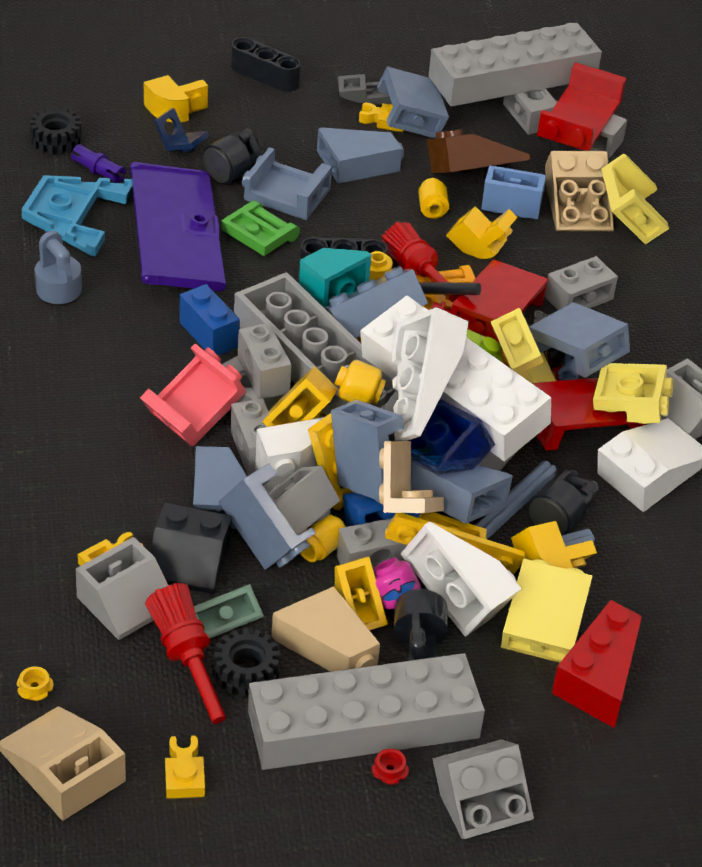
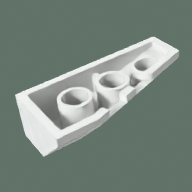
[391,307,469,441]

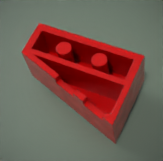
[552,600,642,728]

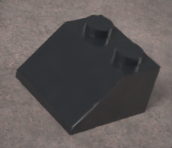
[150,503,232,594]

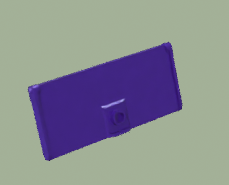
[130,162,226,291]

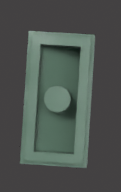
[194,584,264,639]

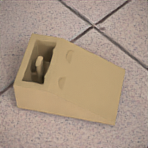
[545,151,614,231]
[0,706,126,821]

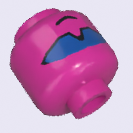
[373,557,421,609]

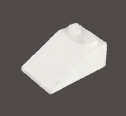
[255,417,324,494]
[597,418,702,512]
[401,522,521,637]

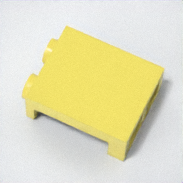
[601,154,669,245]
[491,308,556,383]
[501,558,592,663]

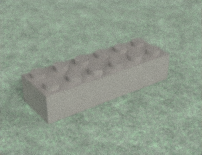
[429,23,602,106]
[248,653,485,770]

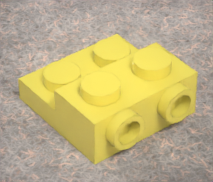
[593,363,673,424]

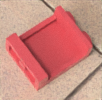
[140,344,247,447]

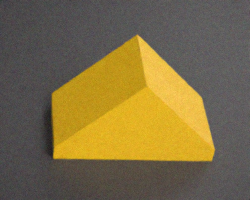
[335,556,388,630]

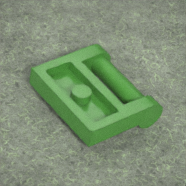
[221,200,300,256]

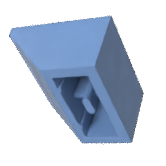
[481,165,546,219]

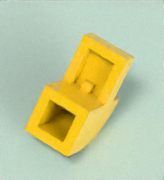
[144,75,208,122]
[446,206,517,259]
[511,521,597,569]

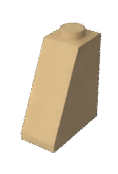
[271,586,380,672]

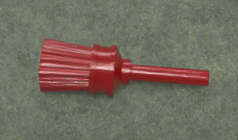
[381,222,460,302]
[144,583,226,724]

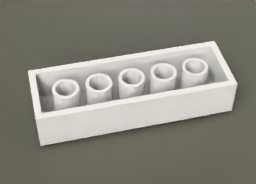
[360,296,551,461]

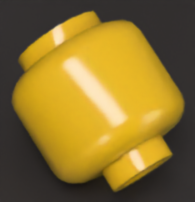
[334,360,386,405]

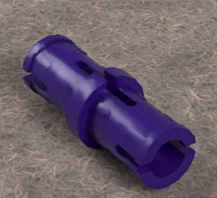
[71,144,126,183]

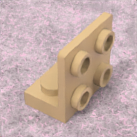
[379,441,444,513]

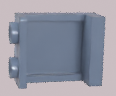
[377,66,449,138]
[242,147,332,220]
[529,302,630,378]
[331,400,404,503]
[219,463,316,570]

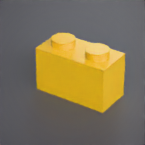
[262,366,338,427]

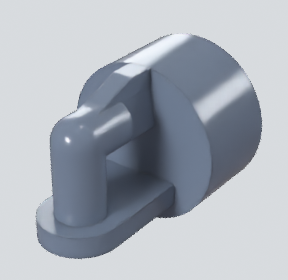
[35,231,82,304]

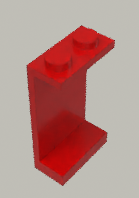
[537,62,626,151]
[450,259,548,351]
[532,377,647,451]

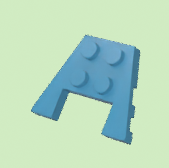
[22,175,133,257]

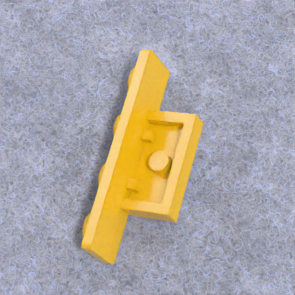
[385,512,525,575]

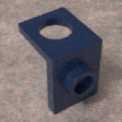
[154,108,209,152]

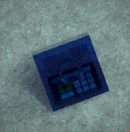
[394,399,496,474]

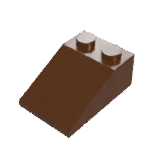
[427,129,530,173]

